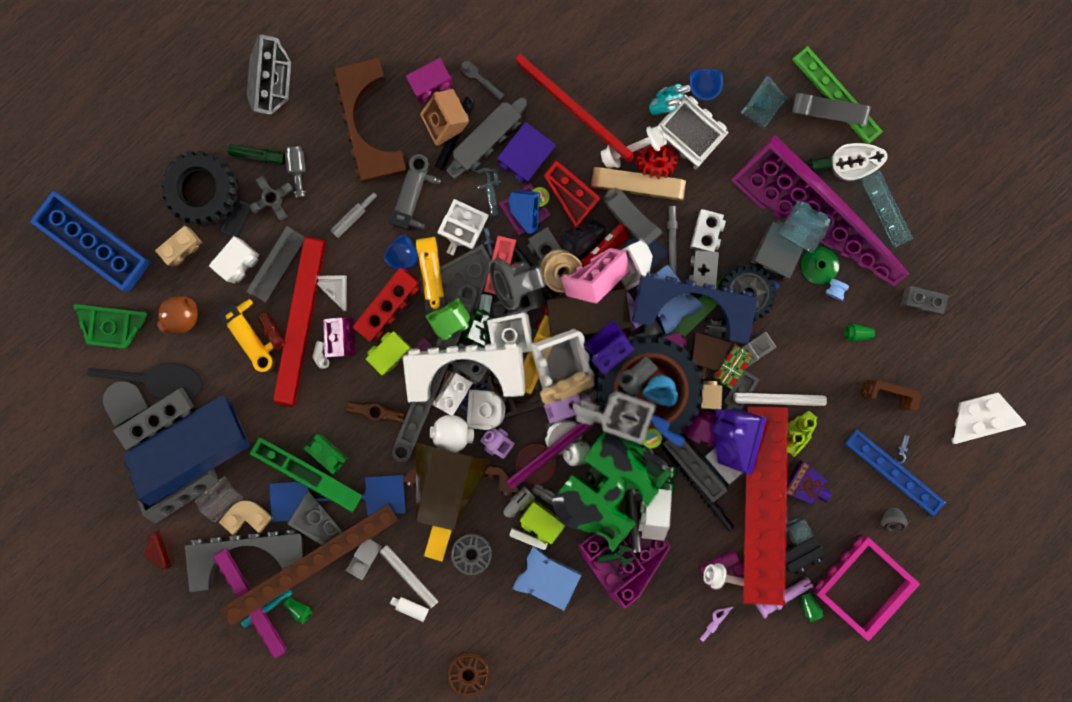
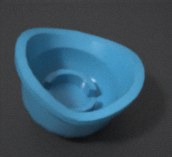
[642,375,677,406]

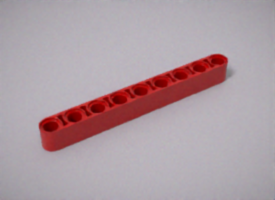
[273,237,325,407]

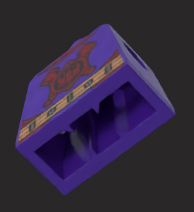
[787,460,832,504]

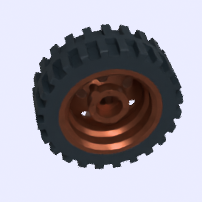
[596,335,704,441]

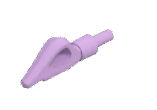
[700,606,734,642]

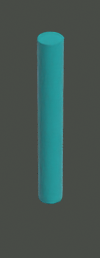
[241,589,292,628]

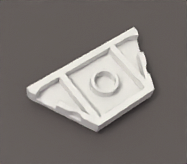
[952,393,1026,444]

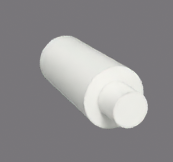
[390,597,429,622]

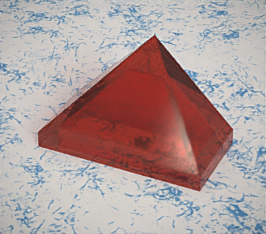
[144,531,171,570]

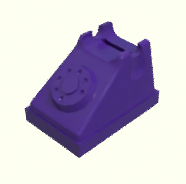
[711,408,767,475]

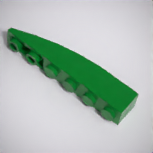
[250,437,362,513]

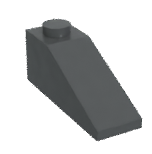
[489,288,546,318]

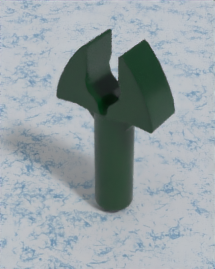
[597,544,635,566]

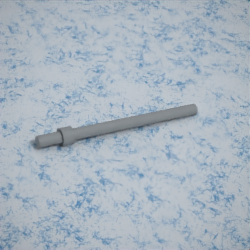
[667,206,678,276]

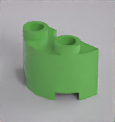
[425,298,470,340]

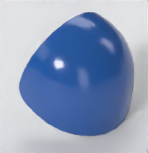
[690,69,723,100]
[384,235,418,270]

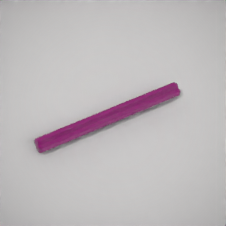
[507,421,597,489]

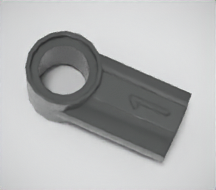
[618,356,658,396]

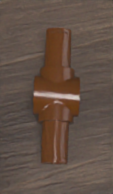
[346,401,406,424]

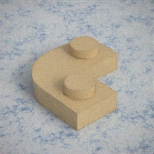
[219,501,273,535]

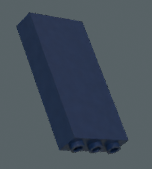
[123,395,250,506]

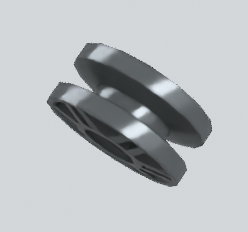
[451,533,492,575]

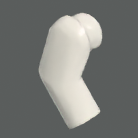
[312,341,330,369]

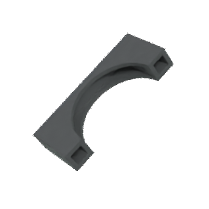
[185,529,307,592]

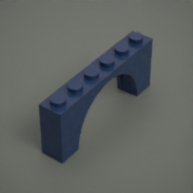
[632,272,758,344]

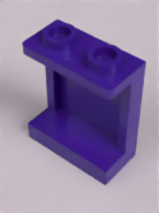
[498,122,556,184]
[583,320,634,374]

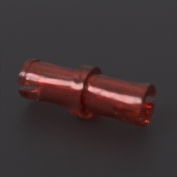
[258,313,285,350]

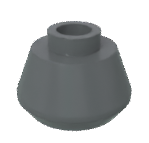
[881,508,908,532]

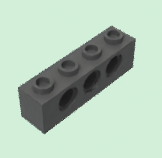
[113,388,195,450]
[137,468,220,524]

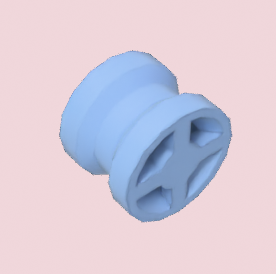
[825,279,849,301]

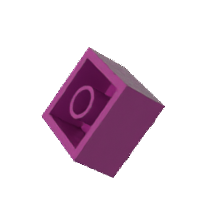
[406,58,453,104]

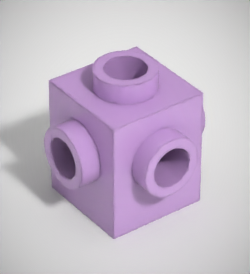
[480,428,515,459]

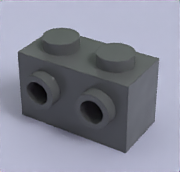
[448,343,492,385]

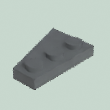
[287,491,342,545]

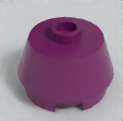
[683,410,717,447]

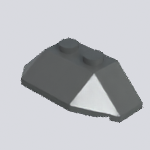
[247,34,291,115]

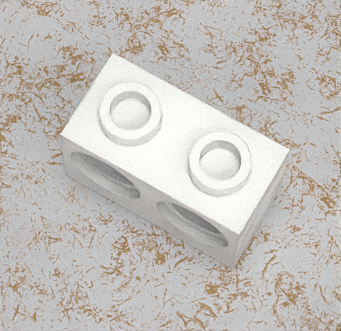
[690,209,726,252]
[433,371,472,416]

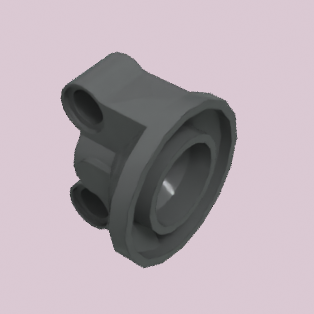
[489,258,546,311]

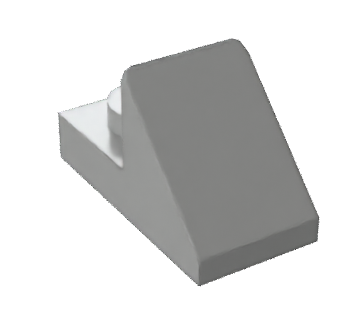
[346,539,382,580]

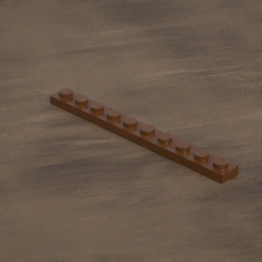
[220,504,399,626]

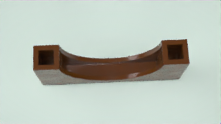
[333,58,407,183]

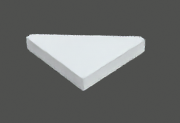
[316,275,347,311]

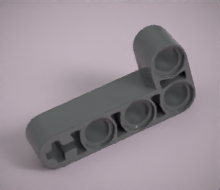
[792,93,871,126]

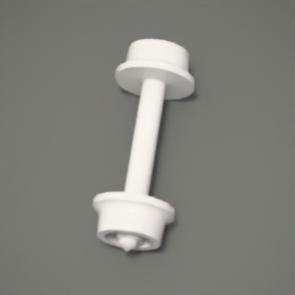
[601,126,667,169]
[704,563,744,589]

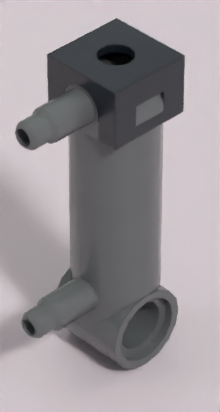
[389,154,441,231]

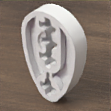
[831,143,887,181]

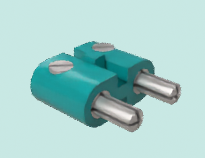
[649,84,691,116]

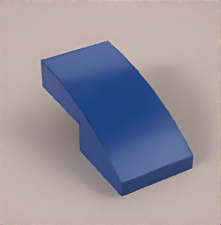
[651,414,685,447]

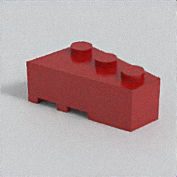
[544,160,602,227]

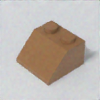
[420,89,469,146]

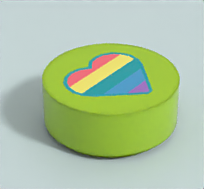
[533,187,549,207]
[643,428,662,448]

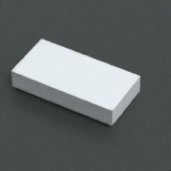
[510,527,548,550]

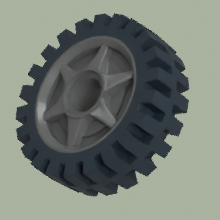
[718,265,777,321]

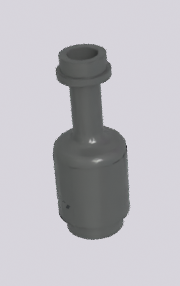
[284,146,306,198]

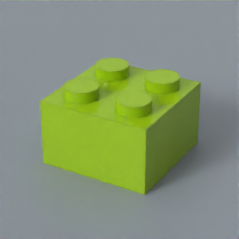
[366,331,413,376]
[520,499,565,545]

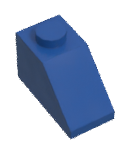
[509,190,540,233]

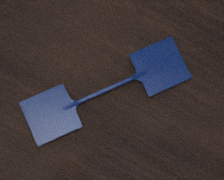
[269,475,406,522]

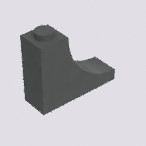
[601,187,662,245]

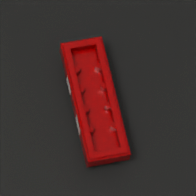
[581,223,629,267]

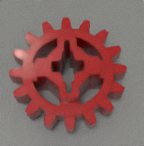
[636,144,678,179]

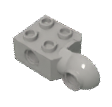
[573,390,655,444]

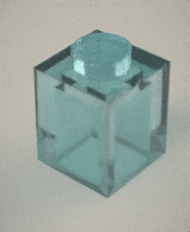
[786,517,814,545]

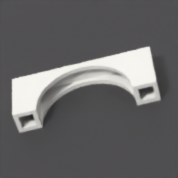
[403,343,526,402]

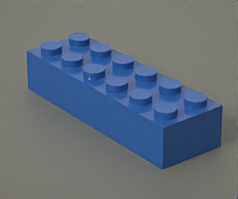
[30,191,152,292]

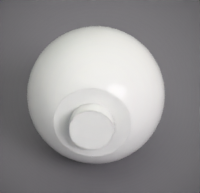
[430,415,474,452]

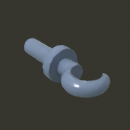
[484,227,493,257]
[894,435,910,464]

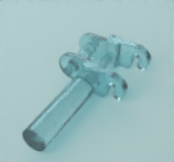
[475,167,502,216]

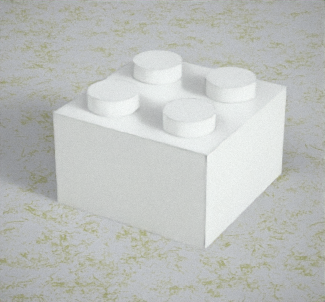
[209,236,259,284]
[638,489,672,541]

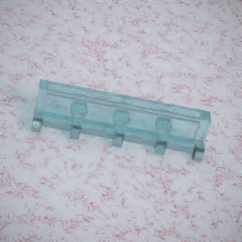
[861,170,913,248]

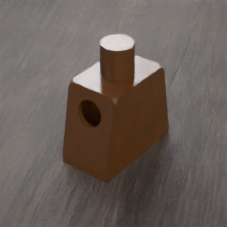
[691,332,731,380]

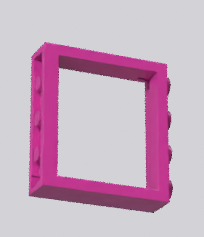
[813,535,920,642]

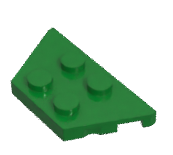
[73,304,149,349]

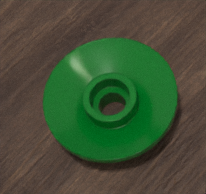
[801,246,839,285]

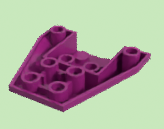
[579,518,671,609]

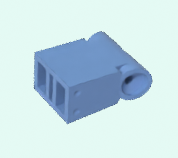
[635,265,704,336]
[512,546,582,611]

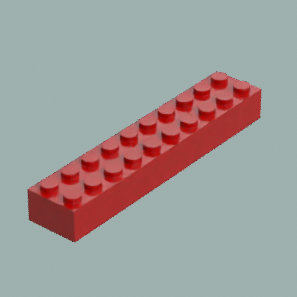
[743,407,789,606]

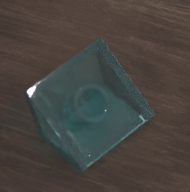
[741,76,787,129]

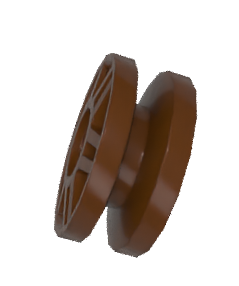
[448,652,489,696]

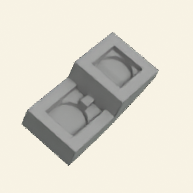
[741,331,776,368]

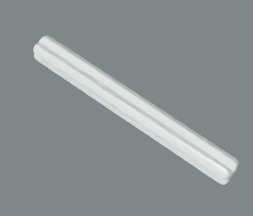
[733,393,827,406]

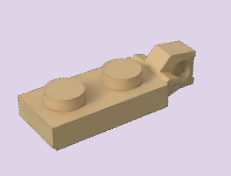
[540,371,594,405]

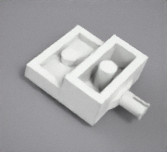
[437,199,489,256]

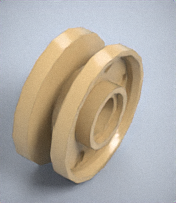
[540,249,582,293]

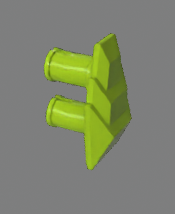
[788,410,818,457]

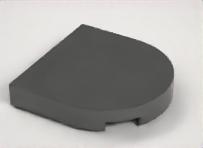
[103,381,149,427]

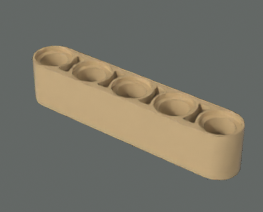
[591,167,686,201]

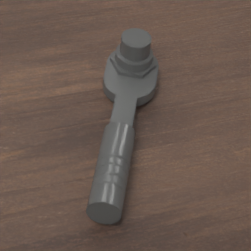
[460,61,505,101]

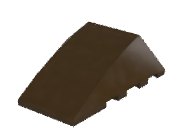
[546,280,631,342]
[416,442,491,531]

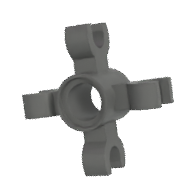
[249,176,294,221]

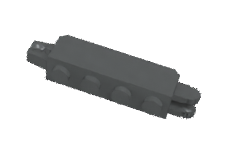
[446,98,528,179]

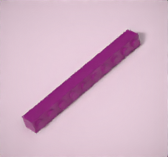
[213,548,287,658]

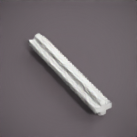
[380,545,438,608]

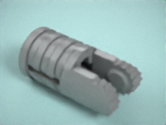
[504,486,536,518]

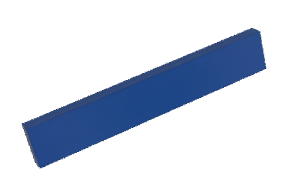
[843,429,946,517]

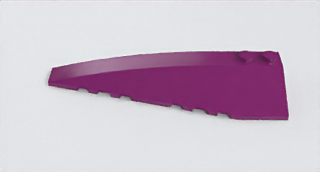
[731,135,909,286]

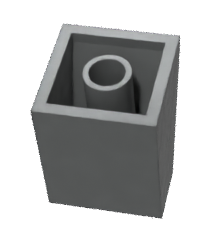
[749,221,807,281]

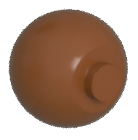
[157,296,198,334]

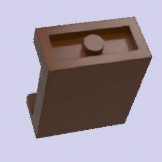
[862,380,922,411]

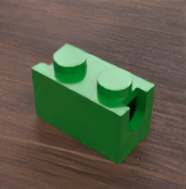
[304,433,349,474]

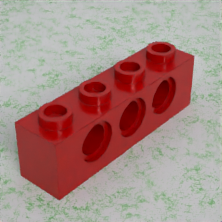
[353,267,421,342]

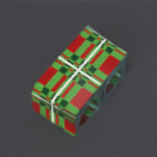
[713,343,752,389]

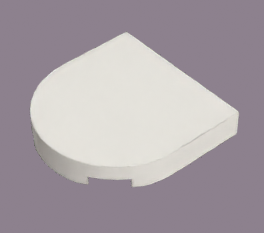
[467,389,505,430]

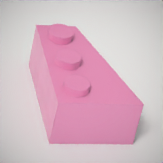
[561,248,630,304]

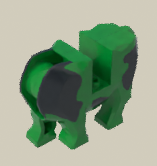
[552,431,671,552]

